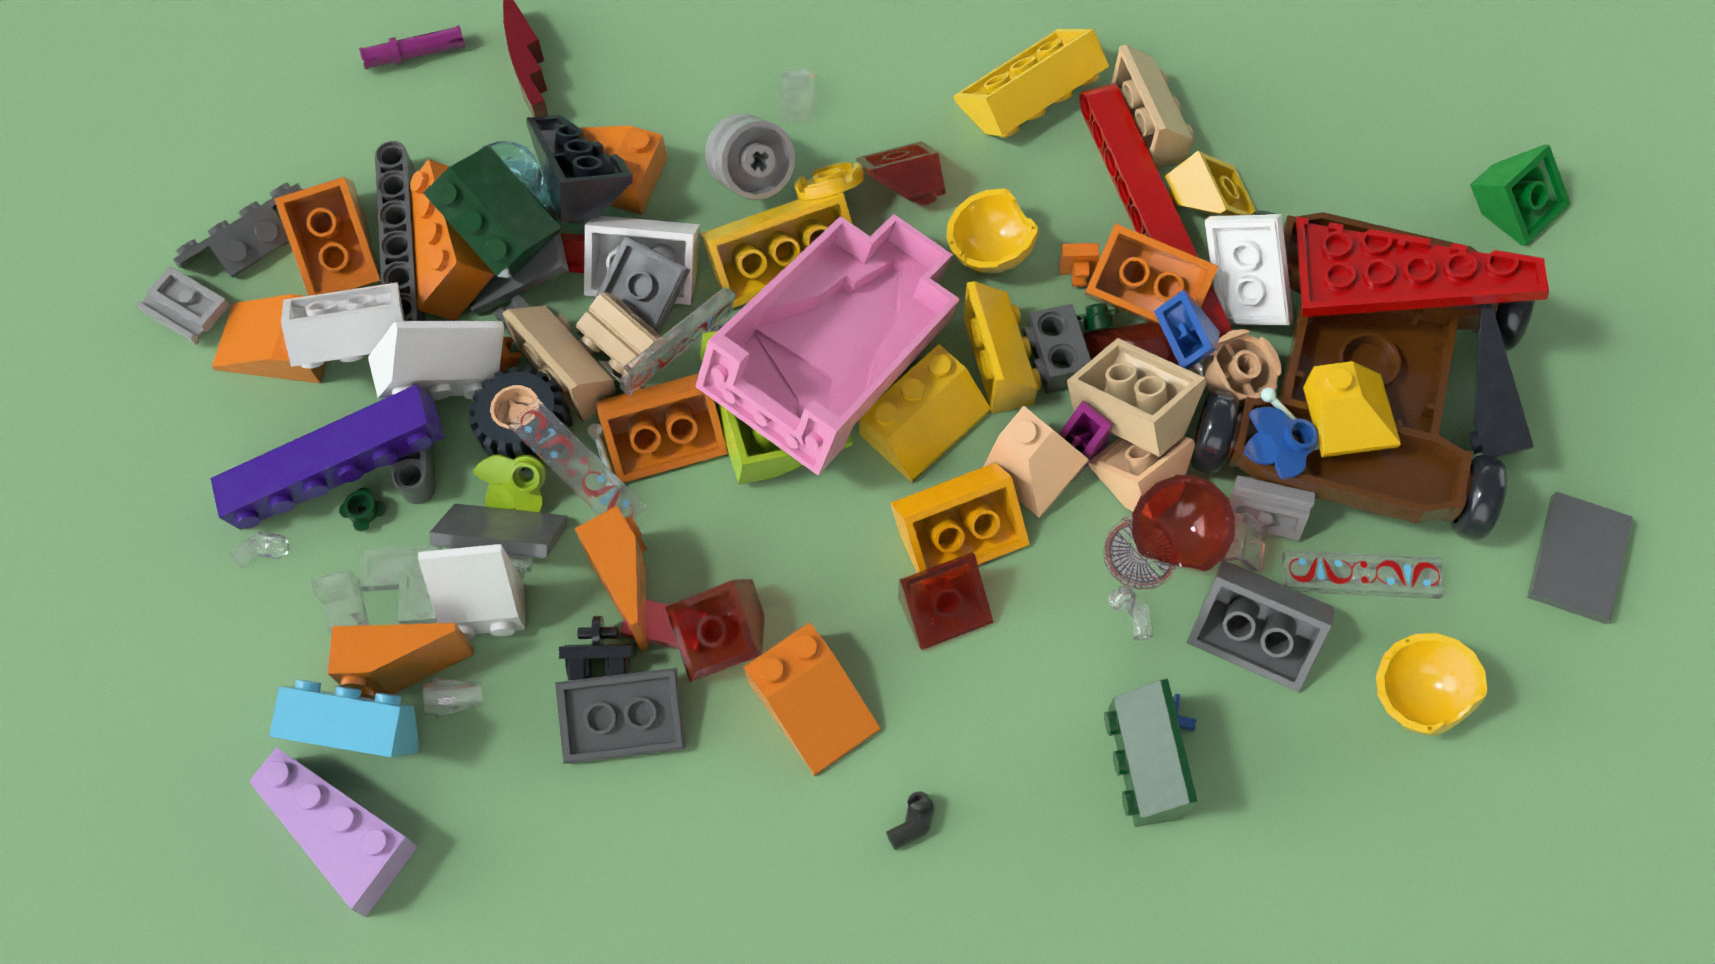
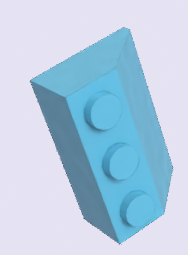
[269,679,419,757]

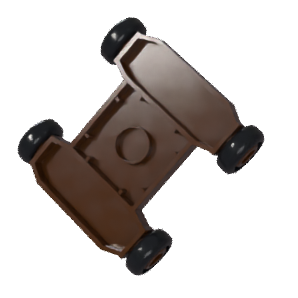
[1191,210,1535,541]

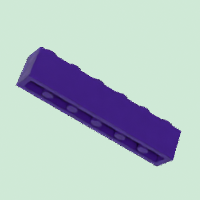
[210,384,445,530]

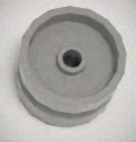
[705,113,795,200]

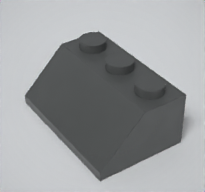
[1187,559,1334,692]

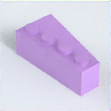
[249,747,418,917]

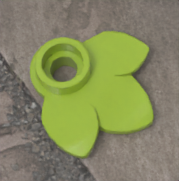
[473,454,546,512]

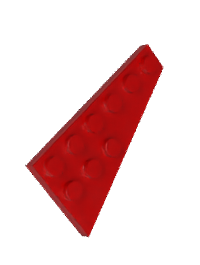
[1296,217,1549,317]

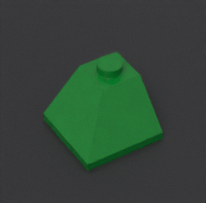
[1470,145,1571,246]

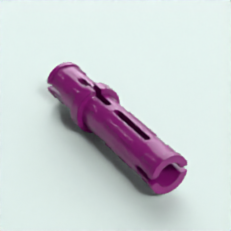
[359,25,466,70]

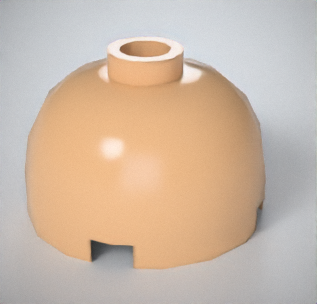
[1202,329,1282,407]

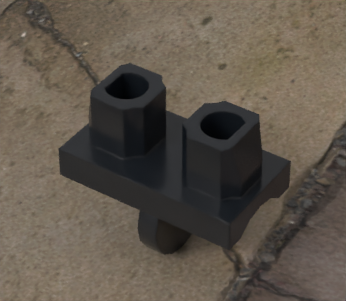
[559,616,637,680]

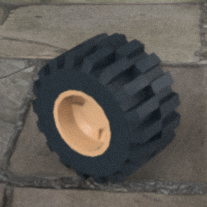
[468,367,572,471]

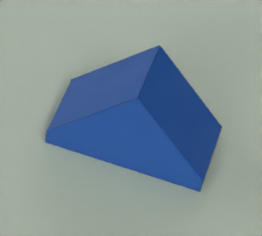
[1154,290,1220,370]

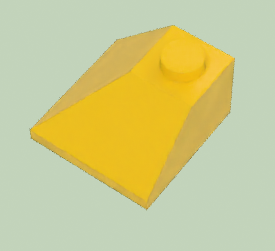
[1165,151,1256,216]
[1303,361,1401,457]

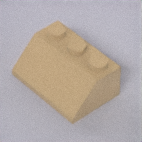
[1112,44,1194,168]
[502,306,618,423]
[1067,338,1206,457]

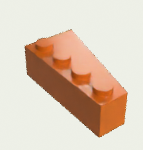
[410,159,495,321]

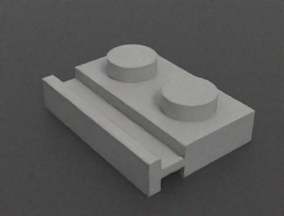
[135,266,230,345]
[1222,475,1315,541]

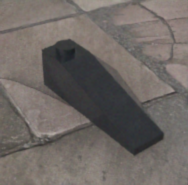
[526,115,633,223]
[1468,303,1534,458]

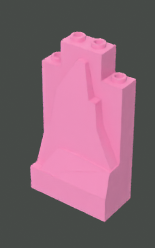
[695,214,960,476]

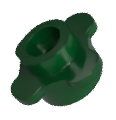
[1076,303,1120,330]
[339,488,386,532]

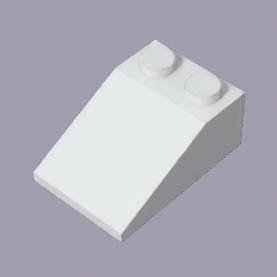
[418,544,526,640]

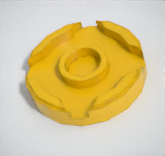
[794,162,865,200]

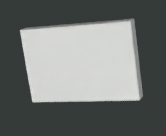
[1205,214,1294,325]

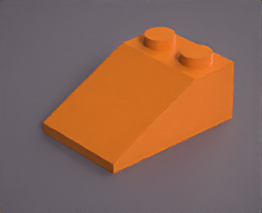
[544,125,667,215]
[274,177,381,296]
[1084,223,1219,325]
[212,294,327,384]
[574,506,649,652]
[743,622,880,776]
[328,623,474,699]

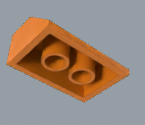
[596,373,728,483]

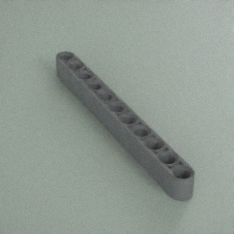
[375,141,436,504]

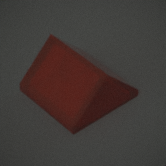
[898,552,994,650]

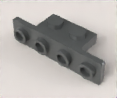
[173,182,302,277]

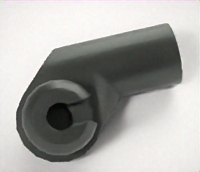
[886,791,934,850]

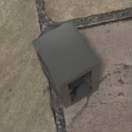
[1023,304,1091,394]

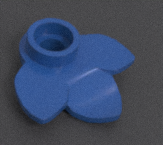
[1244,407,1318,479]

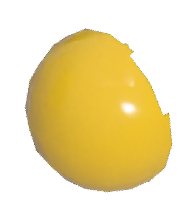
[946,188,1038,274]
[1376,633,1487,736]

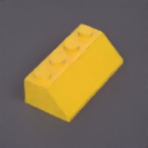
[953,29,1109,138]
[700,193,852,309]

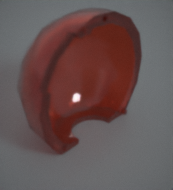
[1131,475,1235,572]

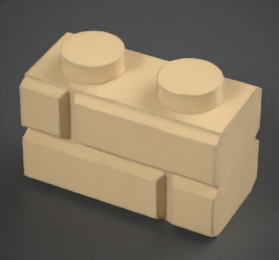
[576,292,667,376]

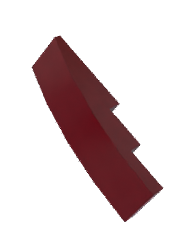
[503,0,549,117]

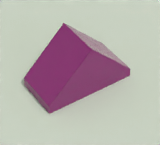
[1059,400,1114,483]

